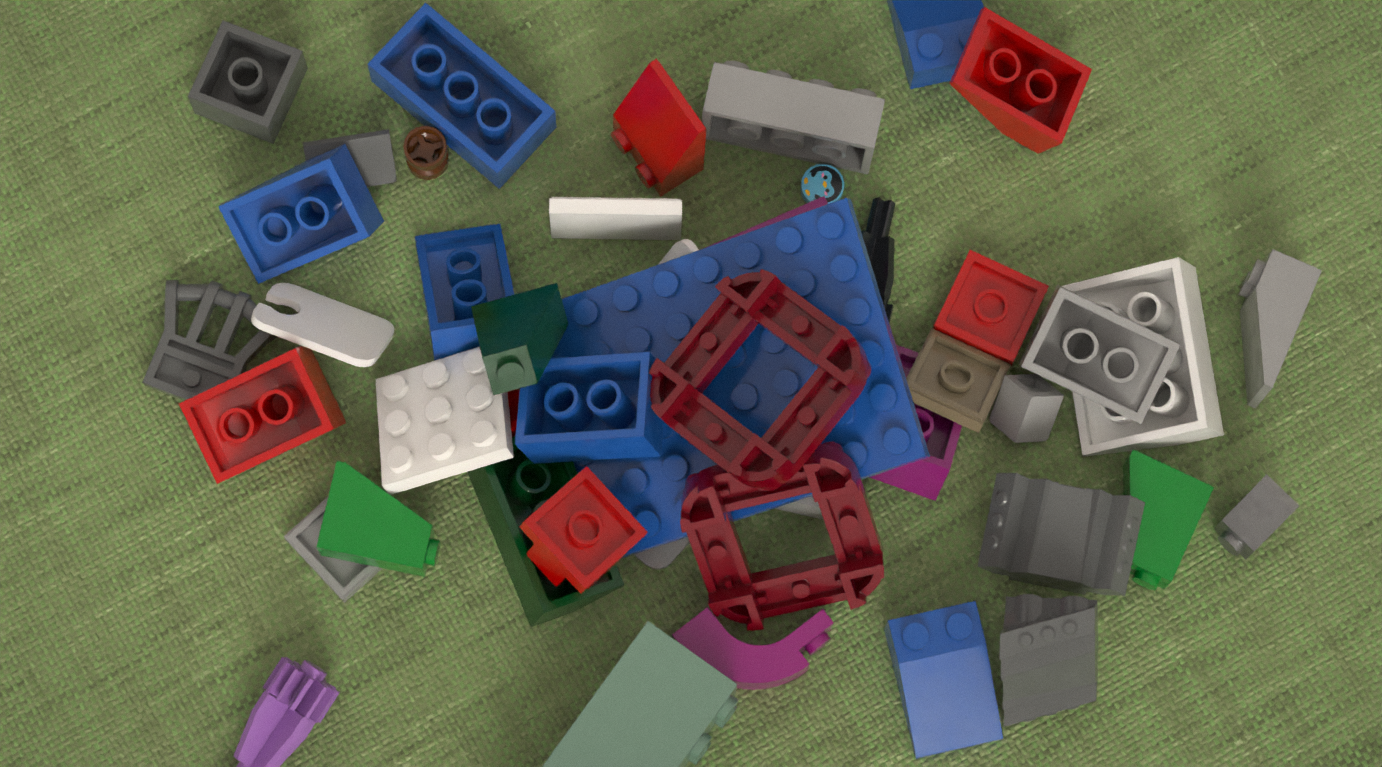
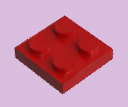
[933,250,1049,366]

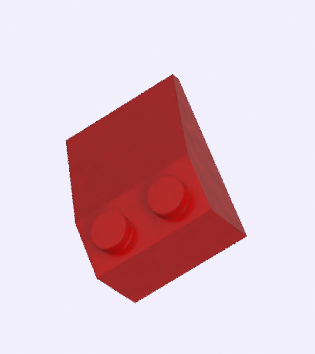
[949,7,1092,154]
[611,58,706,196]
[179,346,347,484]

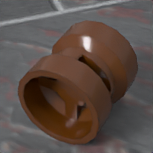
[403,126,449,180]

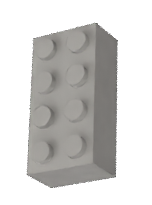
[702,61,885,174]

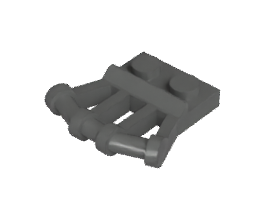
[142,280,277,401]

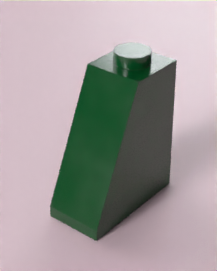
[471,283,569,396]

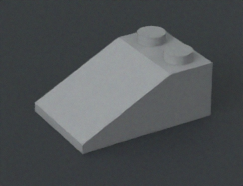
[1238,249,1322,409]
[1019,284,1181,424]

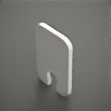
[251,283,395,367]

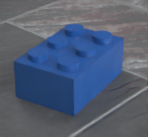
[515,352,664,464]

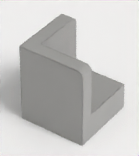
[990,374,1064,443]

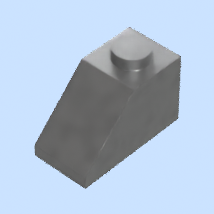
[1214,474,1299,560]

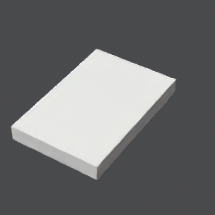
[549,197,682,240]

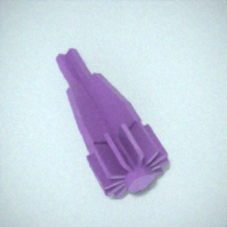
[234,657,340,767]

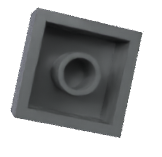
[188,20,308,144]

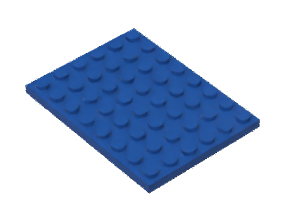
[551,198,930,559]

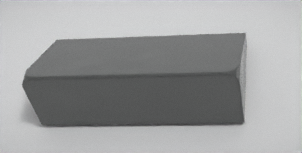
[303,129,397,187]

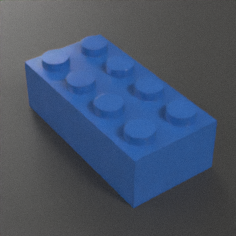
[367,3,557,189]

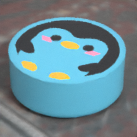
[800,164,844,204]

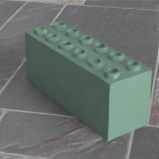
[542,621,739,767]

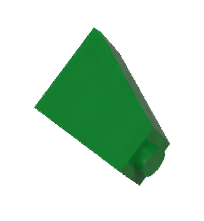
[1123,449,1214,590]
[316,461,440,577]

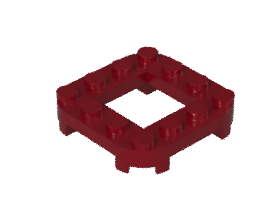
[649,269,871,491]
[680,442,884,631]

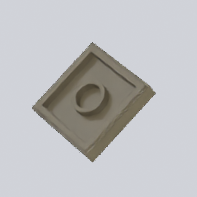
[906,328,1011,433]

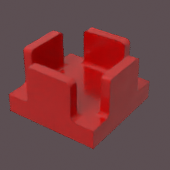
[519,466,648,594]

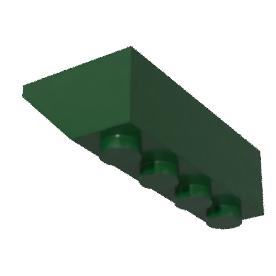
[467,436,624,627]

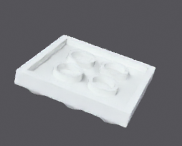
[375,347,514,495]

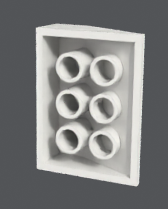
[1062,257,1224,457]

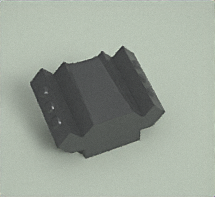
[978,473,1145,596]
[999,594,1098,727]

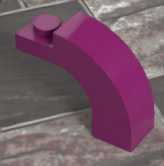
[672,607,834,690]

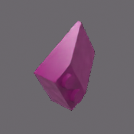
[869,345,962,501]

